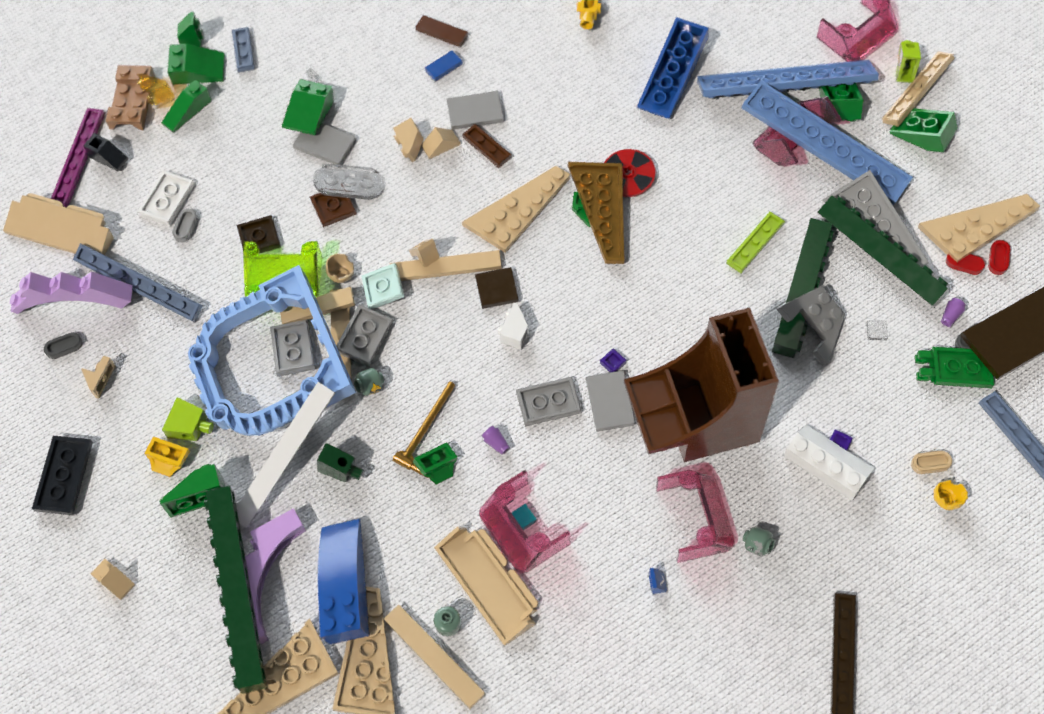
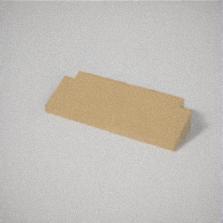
[3,193,114,255]
[434,526,538,645]

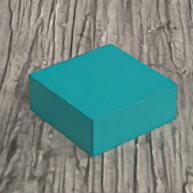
[509,504,537,533]

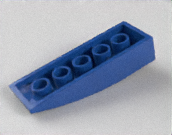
[637,17,709,119]
[318,519,369,645]

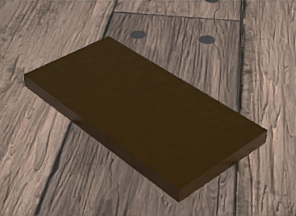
[960,287,1044,380]

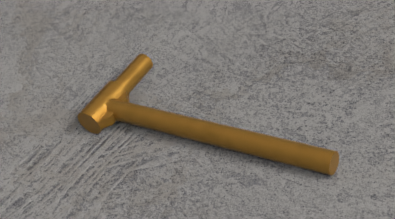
[392,381,455,478]

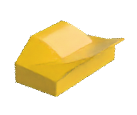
[144,436,190,477]

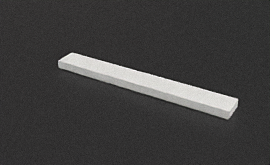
[237,382,335,528]

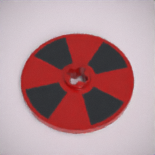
[604,149,655,197]

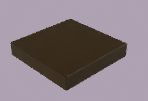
[236,215,281,258]
[475,267,519,309]

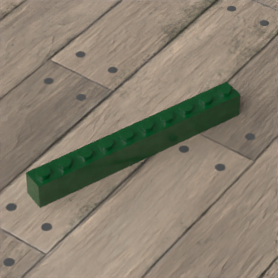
[204,485,268,694]

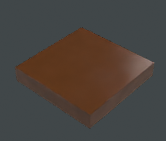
[310,184,356,227]

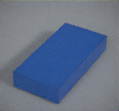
[425,50,462,82]

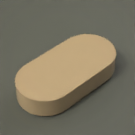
[911,451,952,474]

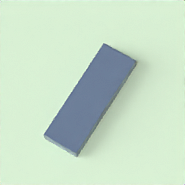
[232,27,255,73]

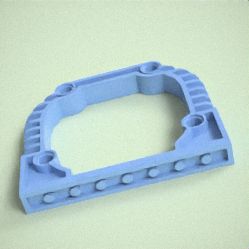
[188,265,356,436]

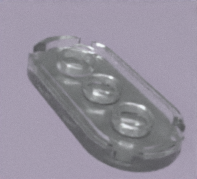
[313,164,385,200]

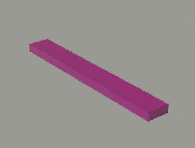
[51,108,105,208]

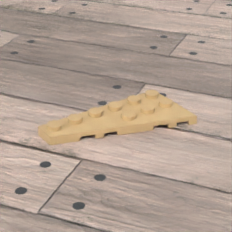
[462,166,570,253]
[918,194,1040,262]
[332,586,395,714]
[218,618,339,714]

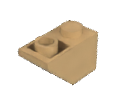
[393,118,424,162]

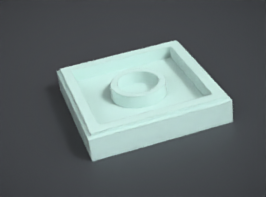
[361,263,404,310]

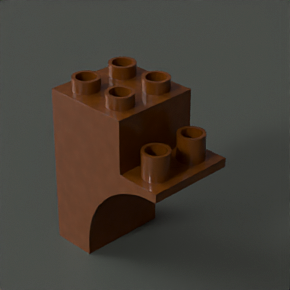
[624,307,779,462]

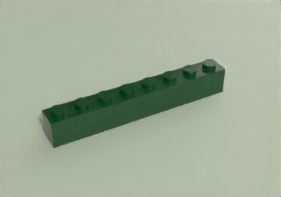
[817,195,950,308]
[772,218,834,358]

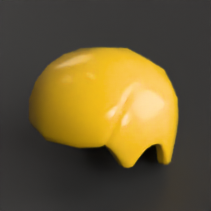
[934,480,968,510]

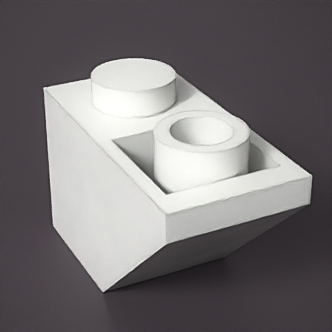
[498,303,528,350]

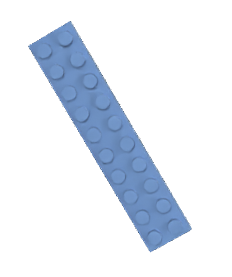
[697,60,879,98]
[741,81,913,206]

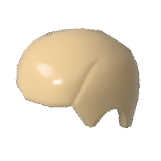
[326,254,354,283]

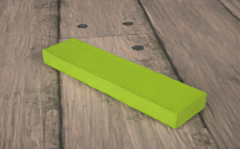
[726,211,785,274]

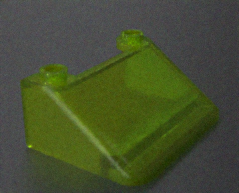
[243,241,322,297]

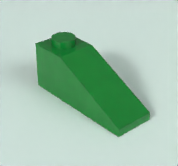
[161,79,212,133]

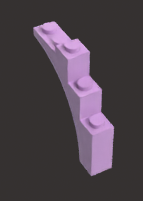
[10,271,132,314]
[245,508,306,644]

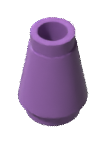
[941,298,966,327]
[482,425,510,455]

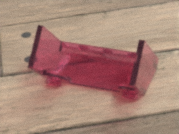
[816,0,899,62]
[752,96,842,166]
[479,470,571,573]
[656,470,735,563]

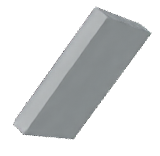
[447,91,503,130]
[293,124,356,166]
[336,304,393,367]
[270,319,315,377]
[585,371,635,432]
[516,377,582,427]

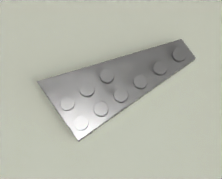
[822,170,929,267]

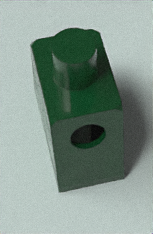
[317,443,364,482]

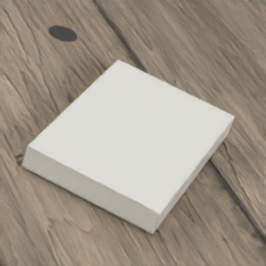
[137,170,195,226]

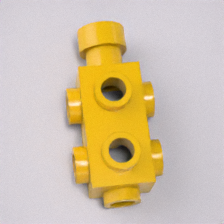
[577,0,602,29]

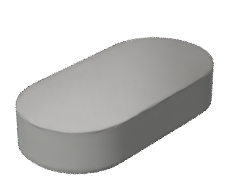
[172,209,198,242]

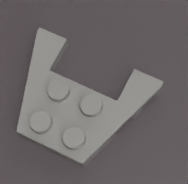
[777,286,845,366]

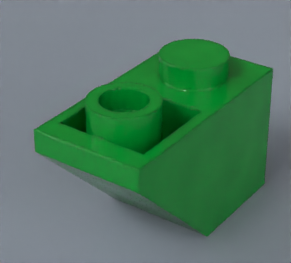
[177,11,204,47]

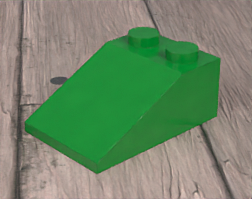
[167,44,225,85]
[282,79,334,135]
[819,83,863,122]
[889,108,958,152]
[159,464,225,518]

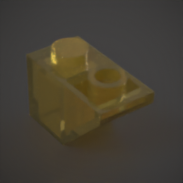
[137,73,175,109]

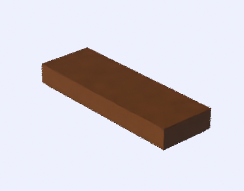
[415,15,468,47]
[462,124,512,168]

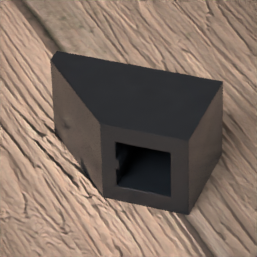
[83,133,128,172]

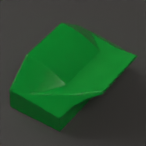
[413,442,458,485]

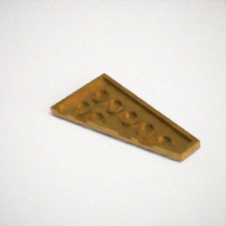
[567,162,624,264]

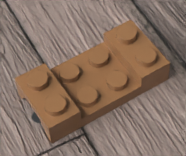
[106,65,155,130]

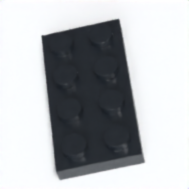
[32,436,93,516]

